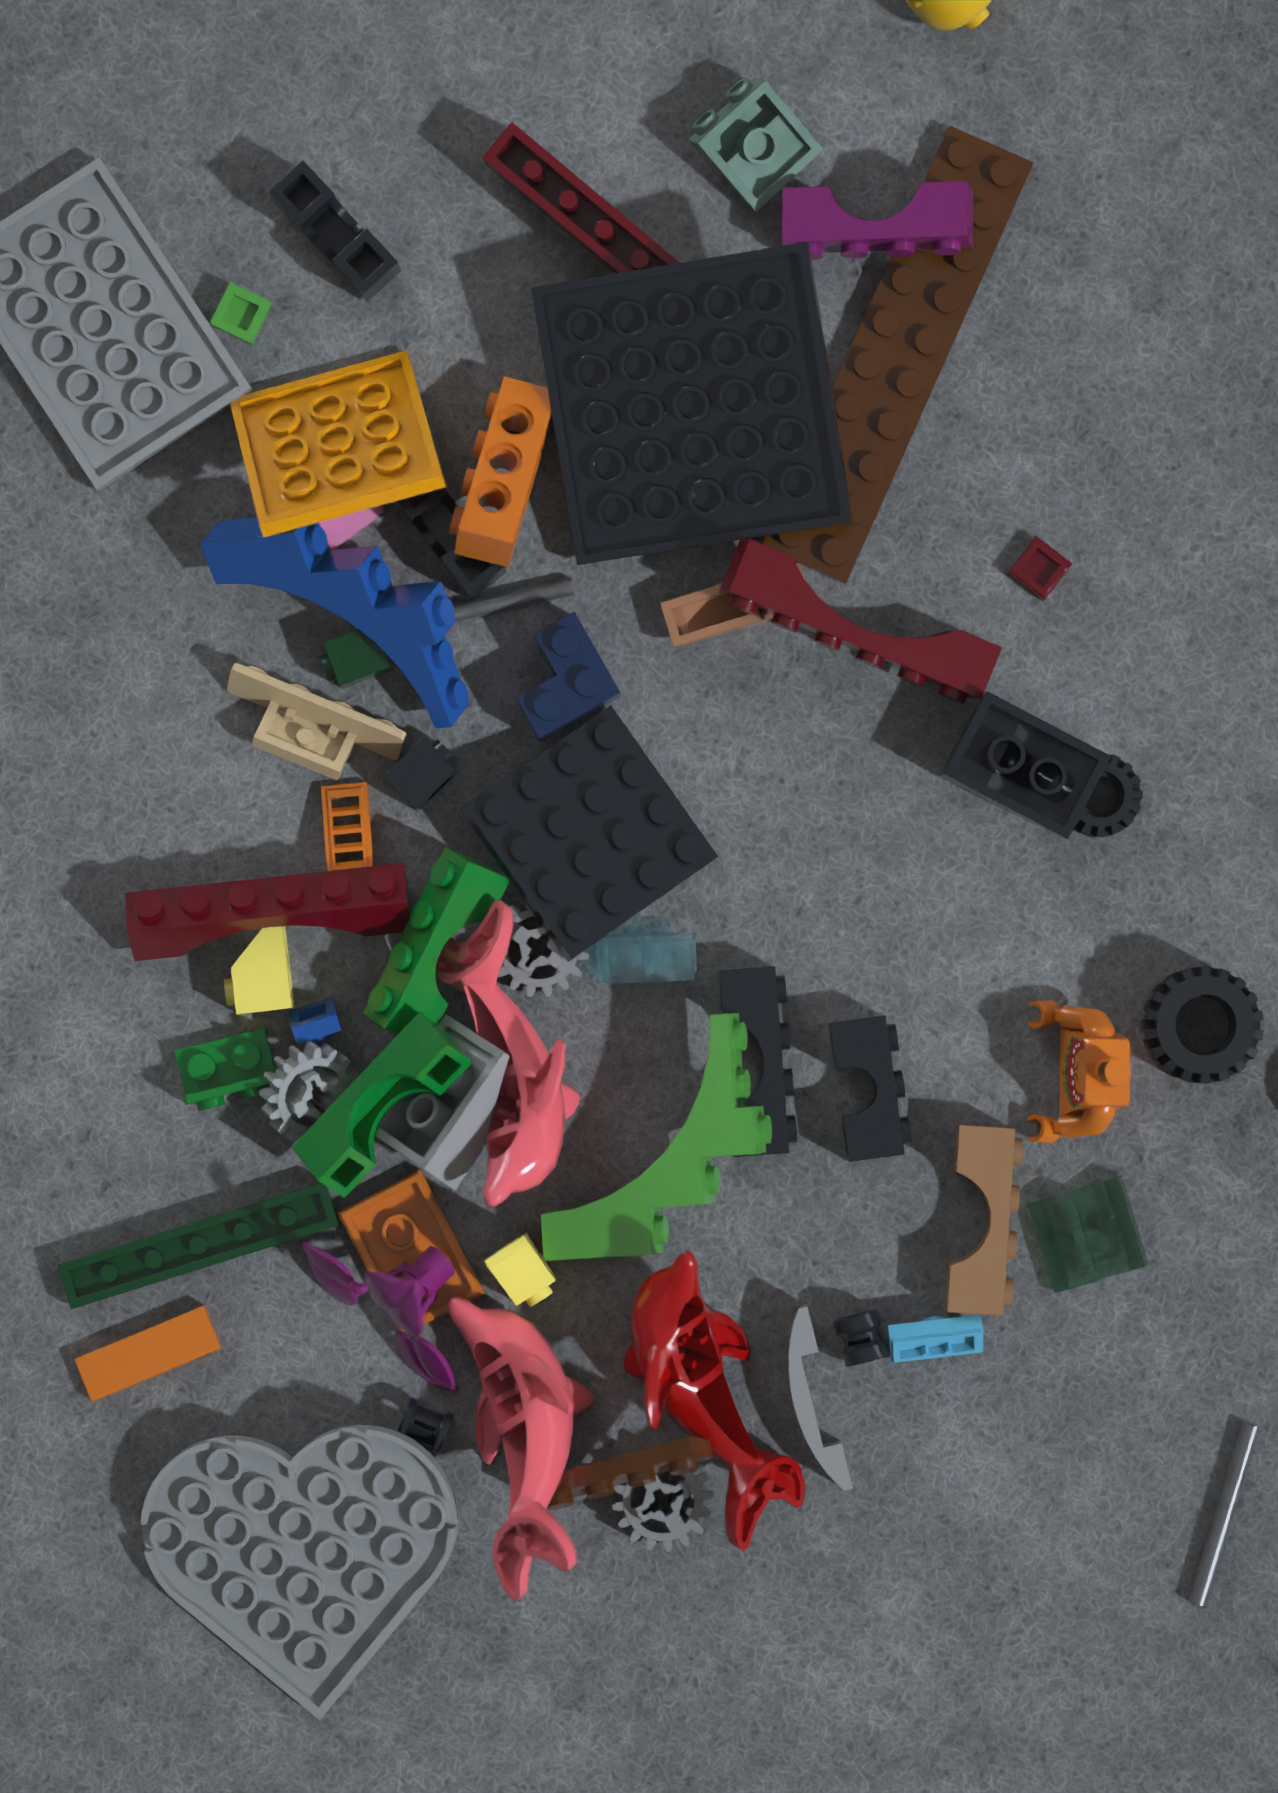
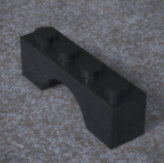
[719,966,797,1157]

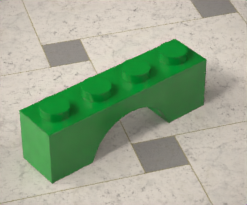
[363,846,510,1034]
[291,1012,473,1198]

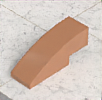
[660,562,805,648]

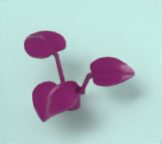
[301,1240,460,1392]

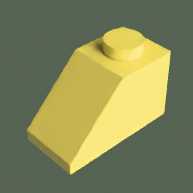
[224,926,295,1015]
[484,1232,557,1307]

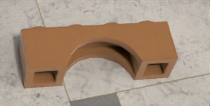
[944,1124,1023,1316]

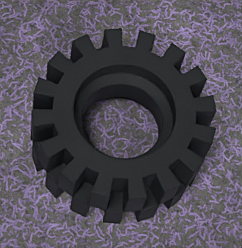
[1073,754,1143,838]

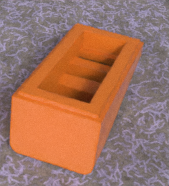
[321,782,375,871]

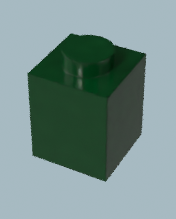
[319,629,394,689]

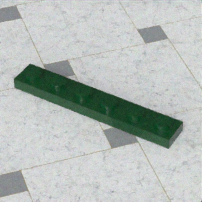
[57,1182,340,1309]

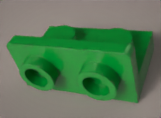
[174,1028,276,1111]

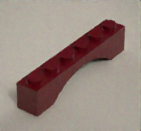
[719,539,1002,704]
[125,863,411,961]

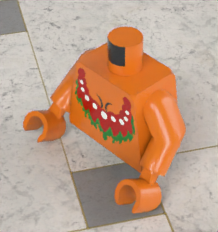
[1026,999,1131,1144]

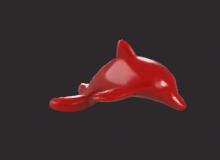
[624,1250,805,1551]

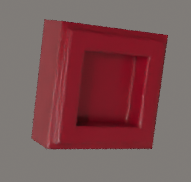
[1007,536,1072,602]

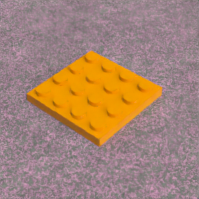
[230,350,446,538]

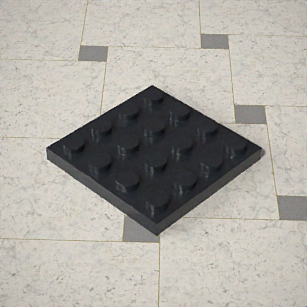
[460,706,719,962]

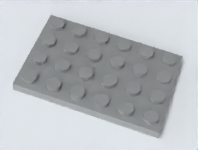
[0,157,253,492]

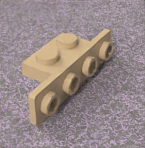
[227,663,406,781]

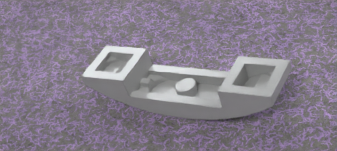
[787,1304,853,1491]

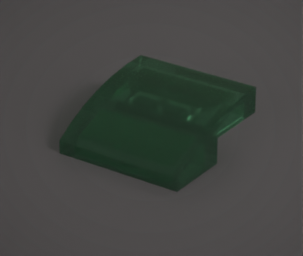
[1027,1175,1149,1293]

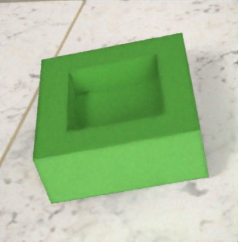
[210,282,273,346]

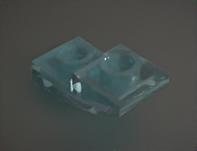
[596,932,697,983]

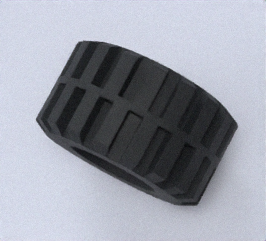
[1141,966,1264,1083]

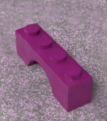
[782,181,973,260]

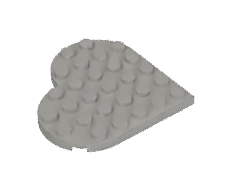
[140,1425,458,1720]

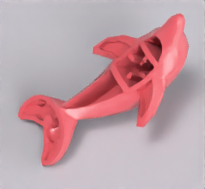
[435,899,580,1207]
[448,1297,595,1602]

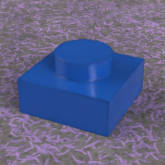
[289,997,342,1045]

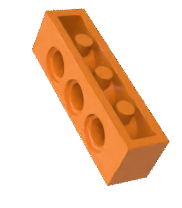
[449,376,553,568]

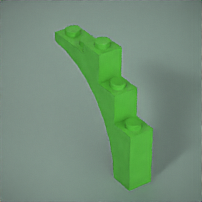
[540,1013,772,1261]

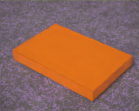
[338,1169,485,1333]

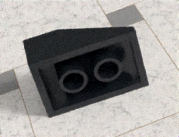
[939,691,1111,839]

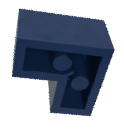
[516,612,621,742]

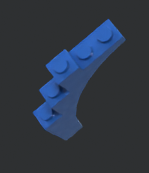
[200,517,470,728]

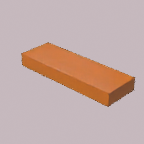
[74,1305,223,1402]

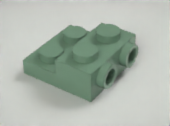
[688,77,823,212]

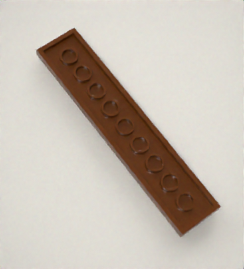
[763,125,1034,585]

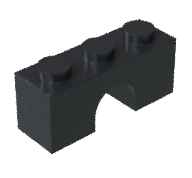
[269,160,401,302]
[396,487,507,600]
[828,1015,912,1162]

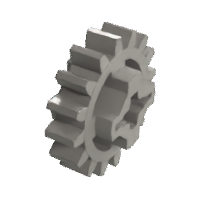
[498,904,589,998]
[259,1041,359,1142]
[612,1472,713,1552]

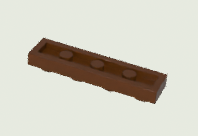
[546,1436,713,1510]

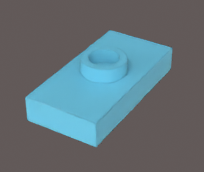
[888,1314,983,1363]

